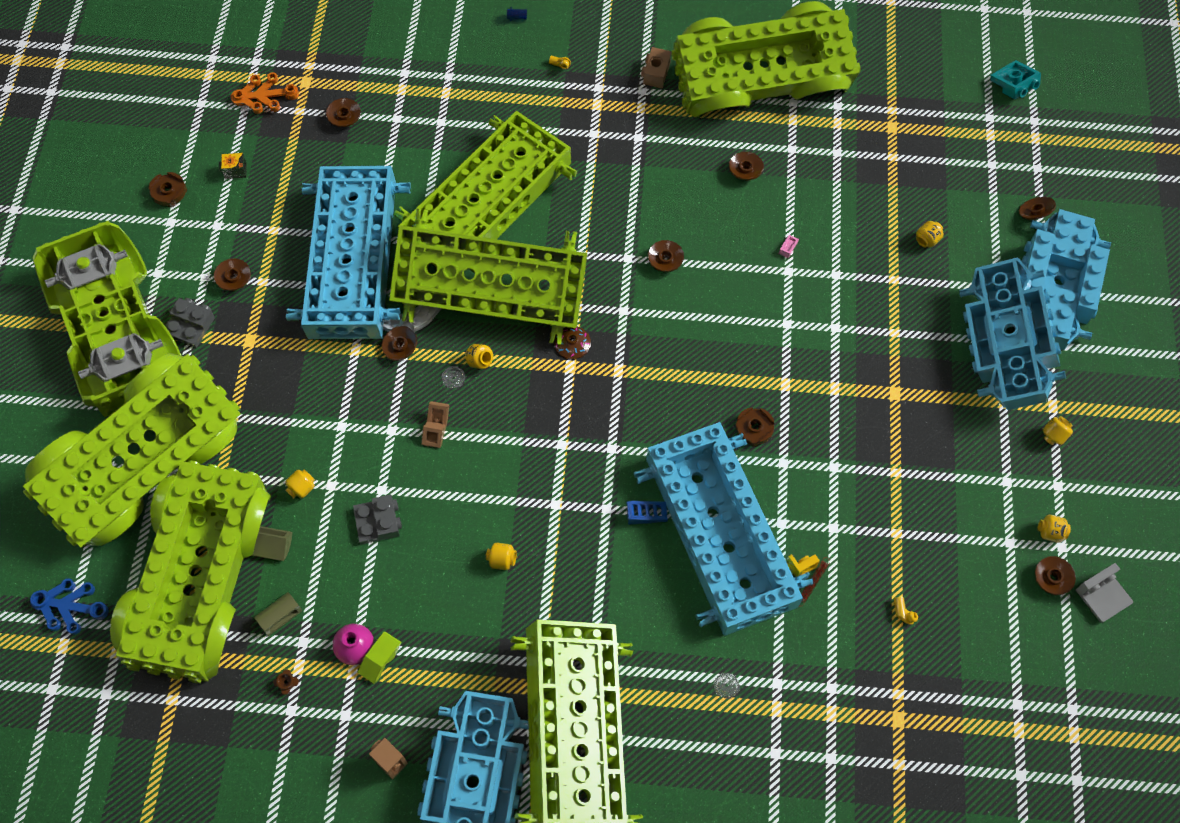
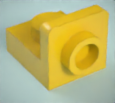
[786,554,820,577]

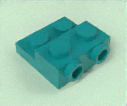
[990,60,1041,99]

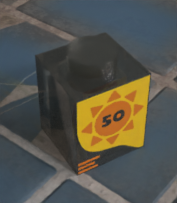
[219,153,247,179]

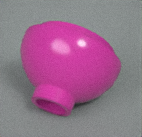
[333,624,374,665]

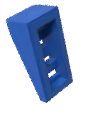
[626,501,668,525]

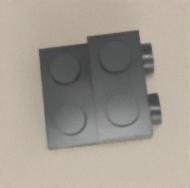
[165,298,215,348]
[353,494,402,545]

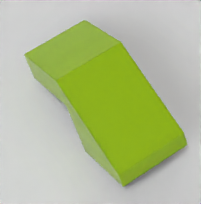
[357,632,402,684]

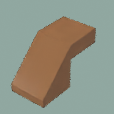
[422,401,449,448]

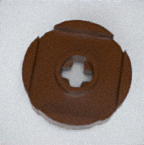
[149,172,187,207]
[735,407,774,447]

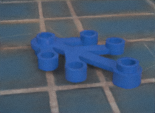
[30,578,109,635]

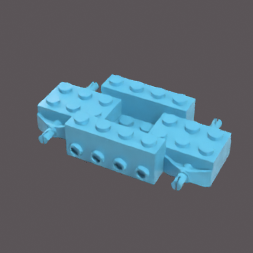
[1021,209,1111,351]
[959,257,1066,410]
[417,691,529,823]

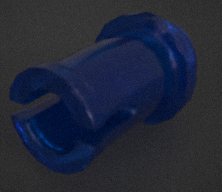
[507,7,527,21]

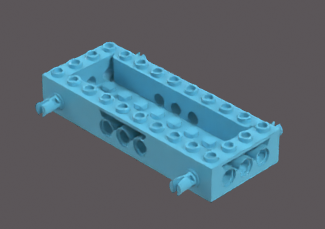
[286,166,411,339]
[634,422,813,636]

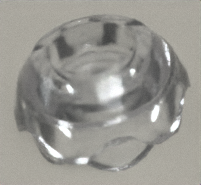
[442,366,466,389]
[714,673,740,699]

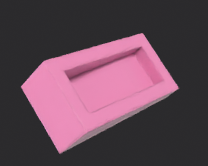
[779,235,799,258]

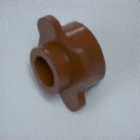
[273,669,299,695]

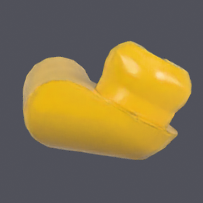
[549,55,571,69]
[894,597,918,624]

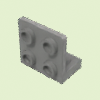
[1076,563,1133,623]

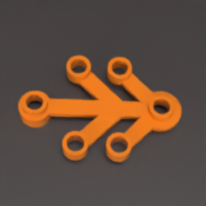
[231,72,299,114]

